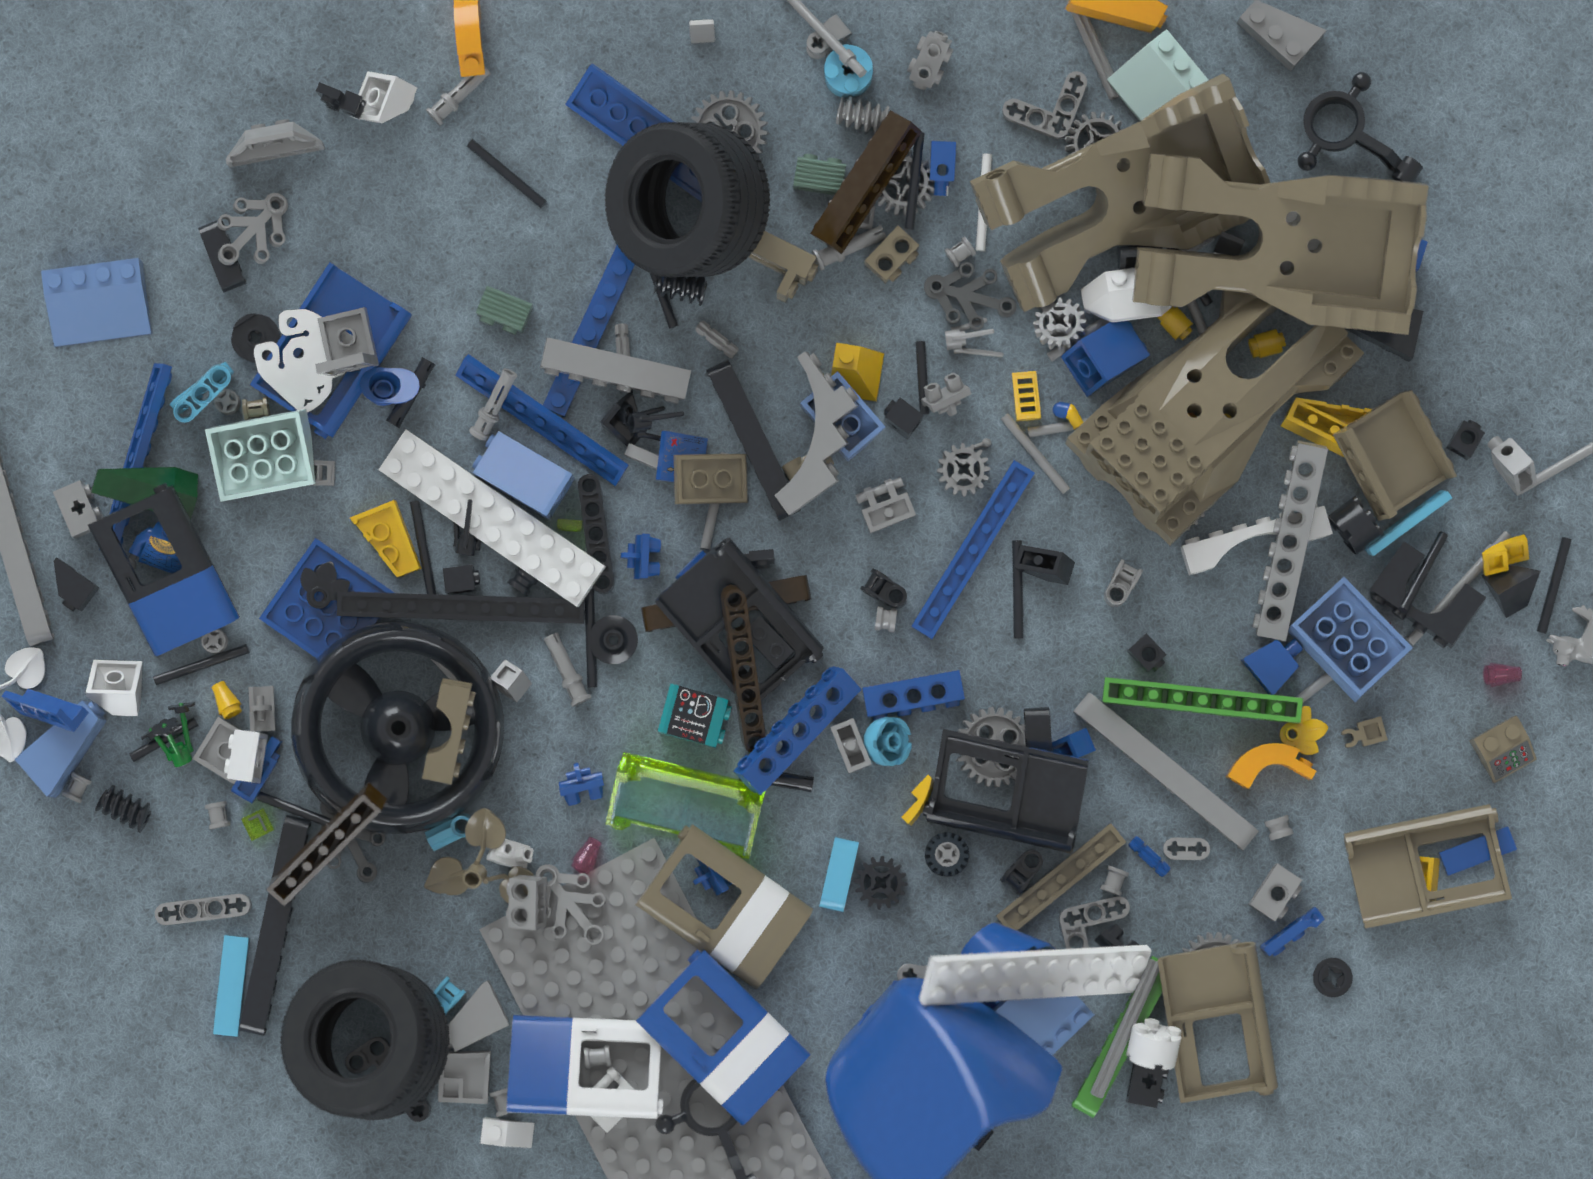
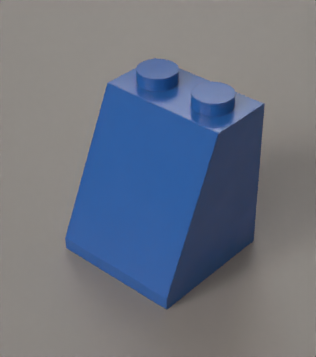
[1061,321,1150,397]

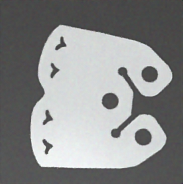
[254,309,353,412]

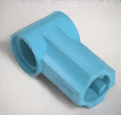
[425,813,471,851]

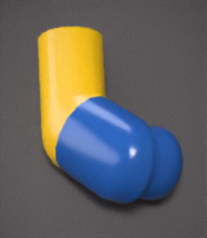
[1053,402,1084,430]

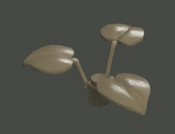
[424,808,534,903]

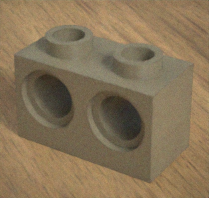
[864,226,919,284]

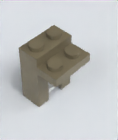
[748,231,818,303]

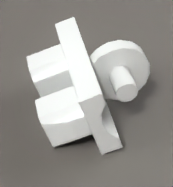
[486,839,534,869]

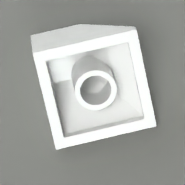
[351,71,417,123]
[86,660,143,716]

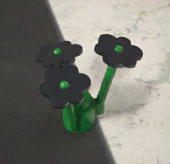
[141,702,195,767]

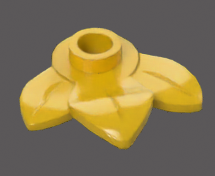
[1279,706,1328,755]

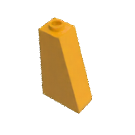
[1065,0,1168,33]

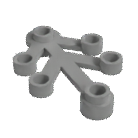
[217,193,288,265]
[535,864,606,945]

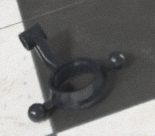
[1297,72,1423,182]
[655,1079,756,1179]

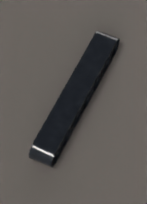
[706,359,801,521]

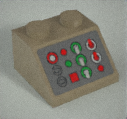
[1469,715,1537,783]

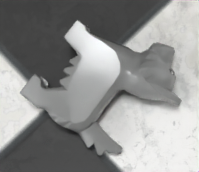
[1546,605,1593,666]

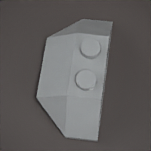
[226,119,325,168]

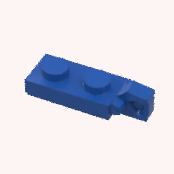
[231,736,282,804]
[1260,907,1324,956]

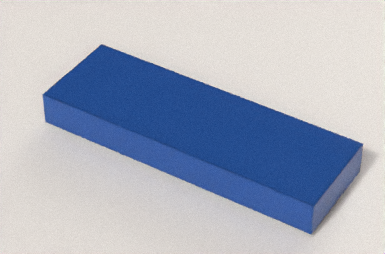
[1438,826,1517,876]

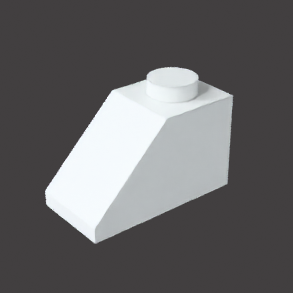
[480,1117,535,1148]

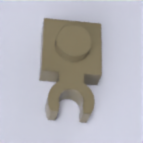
[1341,716,1388,748]

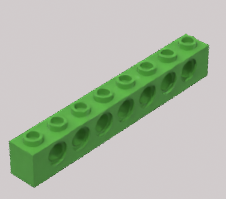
[1102,677,1303,724]

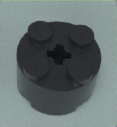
[1328,496,1384,555]

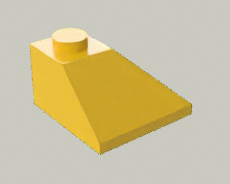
[831,343,884,402]

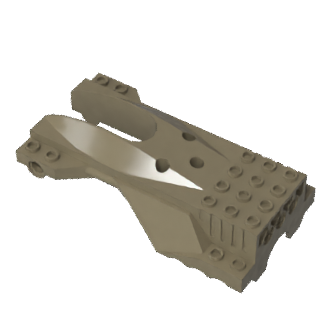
[970,74,1270,312]
[1132,153,1428,335]
[1065,268,1364,546]

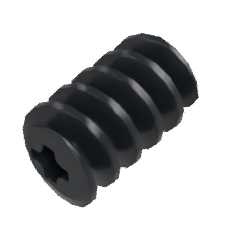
[653,275,707,306]
[95,785,151,833]

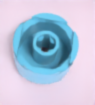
[824,44,873,98]

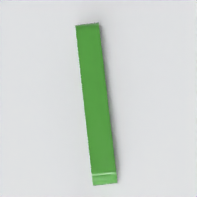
[1071,956,1162,1118]

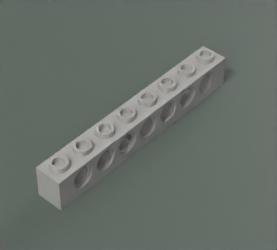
[1252,440,1328,641]

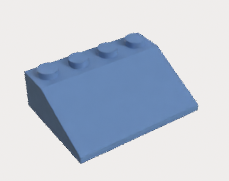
[41,258,152,347]
[1288,577,1413,702]
[993,996,1094,1055]

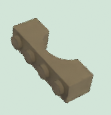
[422,678,475,784]

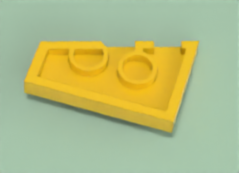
[350,500,422,578]

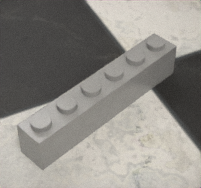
[540,337,691,404]

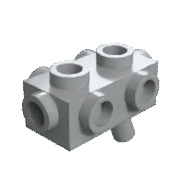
[907,31,953,90]

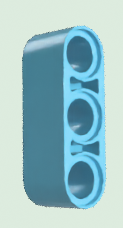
[173,364,231,423]
[819,837,859,912]

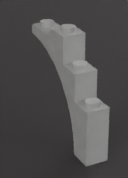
[775,351,859,515]

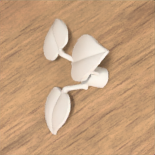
[0,647,45,762]

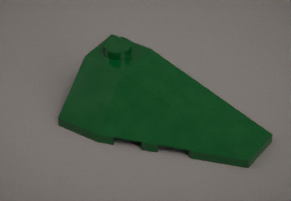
[90,467,198,520]

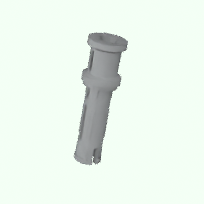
[426,67,491,126]
[812,225,886,271]
[469,368,517,441]
[544,632,592,707]

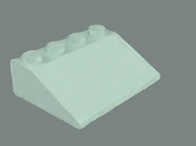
[1107,29,1208,121]
[205,409,315,502]

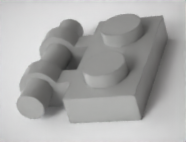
[855,477,916,534]

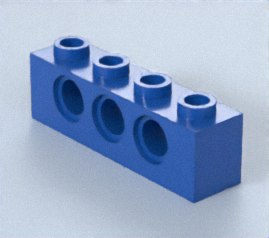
[862,670,965,721]

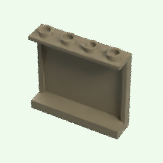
[1333,390,1457,521]

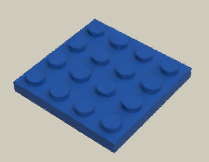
[259,538,394,659]

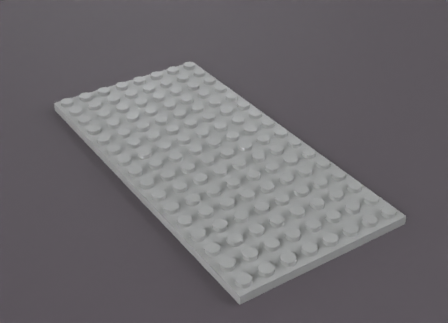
[479,838,832,1179]

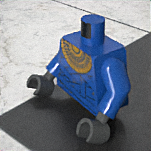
[128,521,182,573]

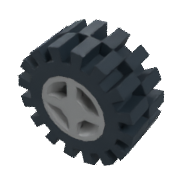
[925,832,970,877]

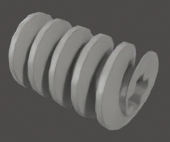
[836,95,890,134]

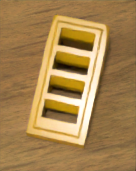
[1012,371,1041,422]

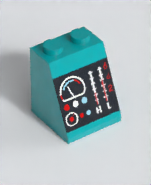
[658,683,732,748]

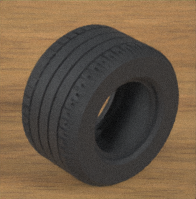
[604,122,771,277]
[280,960,450,1120]

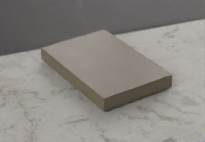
[674,454,748,504]

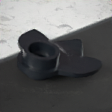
[300,561,350,609]

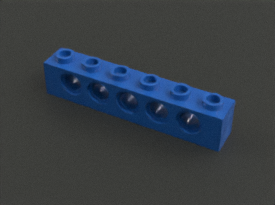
[733,666,862,795]

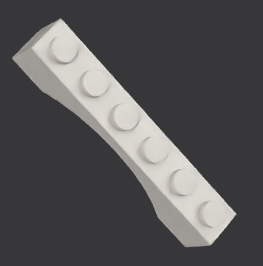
[1181,503,1333,576]

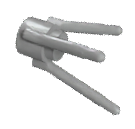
[945,318,1004,357]

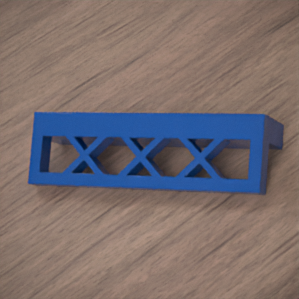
[2,689,89,732]

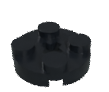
[231,314,280,363]

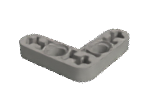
[1002,71,1087,139]
[1059,896,1130,949]

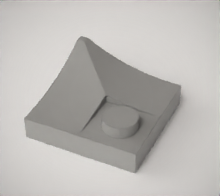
[438,1051,491,1104]

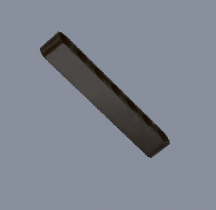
[641,575,812,632]
[721,585,766,753]

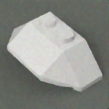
[1081,268,1172,323]

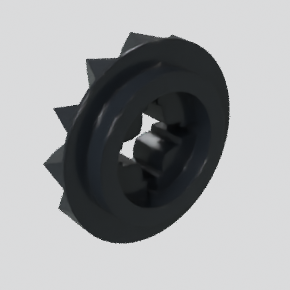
[1313,958,1353,997]

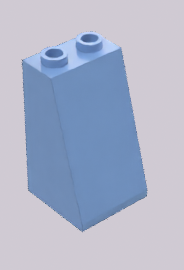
[472,431,575,521]
[15,700,106,798]

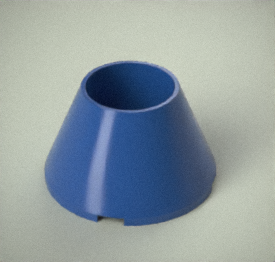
[960,923,1056,1009]

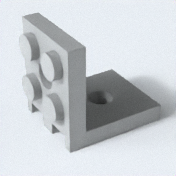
[315,307,379,376]

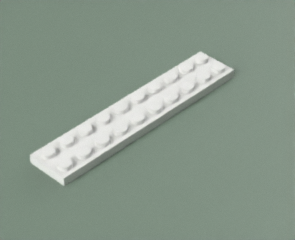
[378,430,606,607]
[919,945,1151,1005]

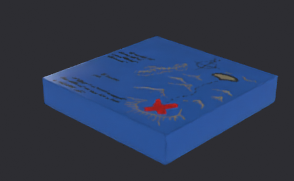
[656,431,708,483]

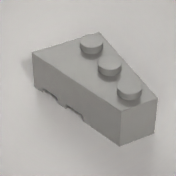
[1237,0,1327,71]

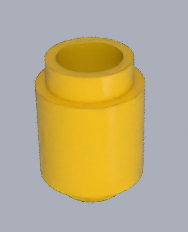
[1157,306,1193,341]
[1248,329,1286,358]

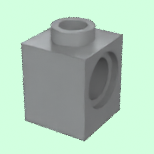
[490,660,532,702]

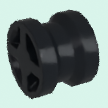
[507,567,539,596]

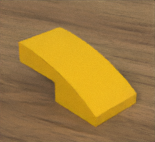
[1482,534,1529,576]
[901,775,934,826]

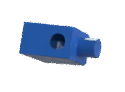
[929,141,956,196]
[1241,639,1303,695]

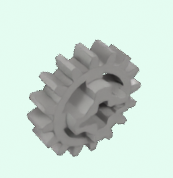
[1033,298,1087,351]
[937,443,990,497]

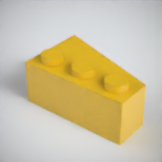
[1281,398,1372,458]

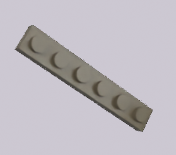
[996,823,1126,930]

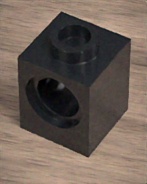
[1446,420,1485,460]
[443,565,480,594]
[1127,633,1167,672]

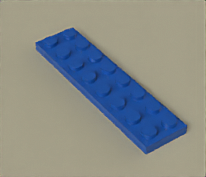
[565,64,702,202]

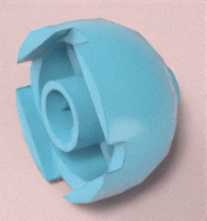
[863,717,912,766]

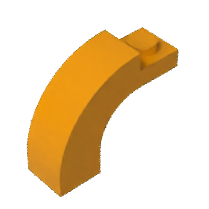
[454,0,485,77]
[1226,743,1316,789]

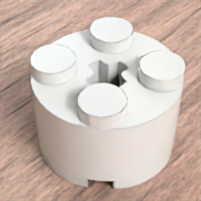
[1126,1018,1181,1070]

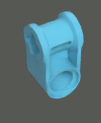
[434,976,466,1015]

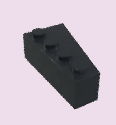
[1344,309,1423,362]

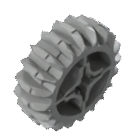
[1064,112,1123,155]
[878,151,934,216]

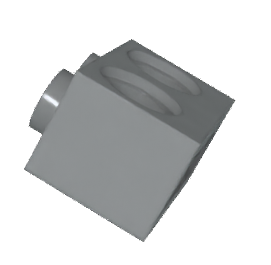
[506,875,547,930]

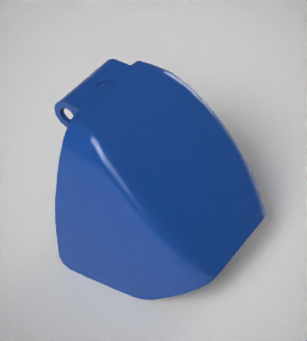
[825,978,1062,1179]

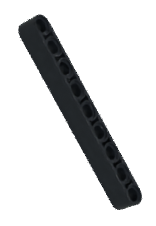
[240,815,311,1036]

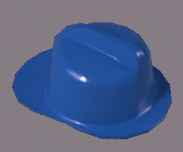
[360,367,420,406]

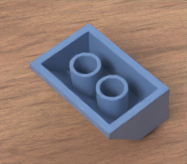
[800,371,886,461]

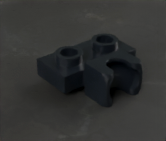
[316,82,367,119]

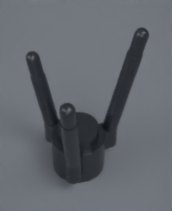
[627,406,684,441]
[453,499,481,556]

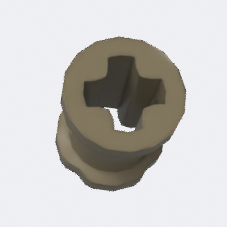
[242,396,270,420]

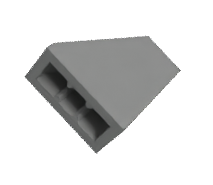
[448,980,511,1052]

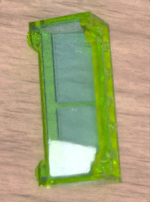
[605,752,766,859]

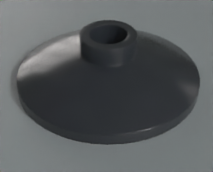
[589,615,638,664]

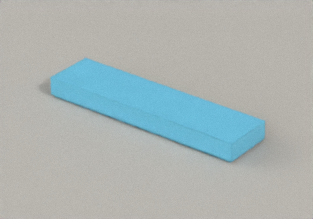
[1365,490,1452,556]
[213,935,250,1037]

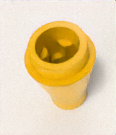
[211,681,242,719]

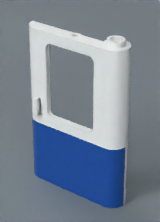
[507,1015,663,1119]

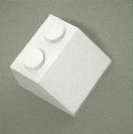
[224,729,268,784]

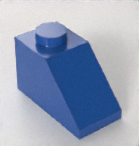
[1052,728,1096,758]

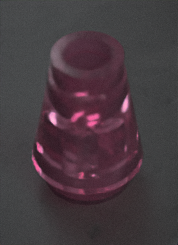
[1483,663,1522,687]
[571,837,602,875]

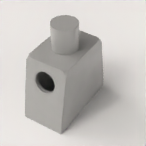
[1487,436,1537,496]

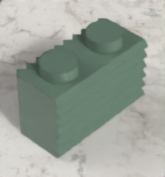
[793,154,846,195]
[476,286,534,335]

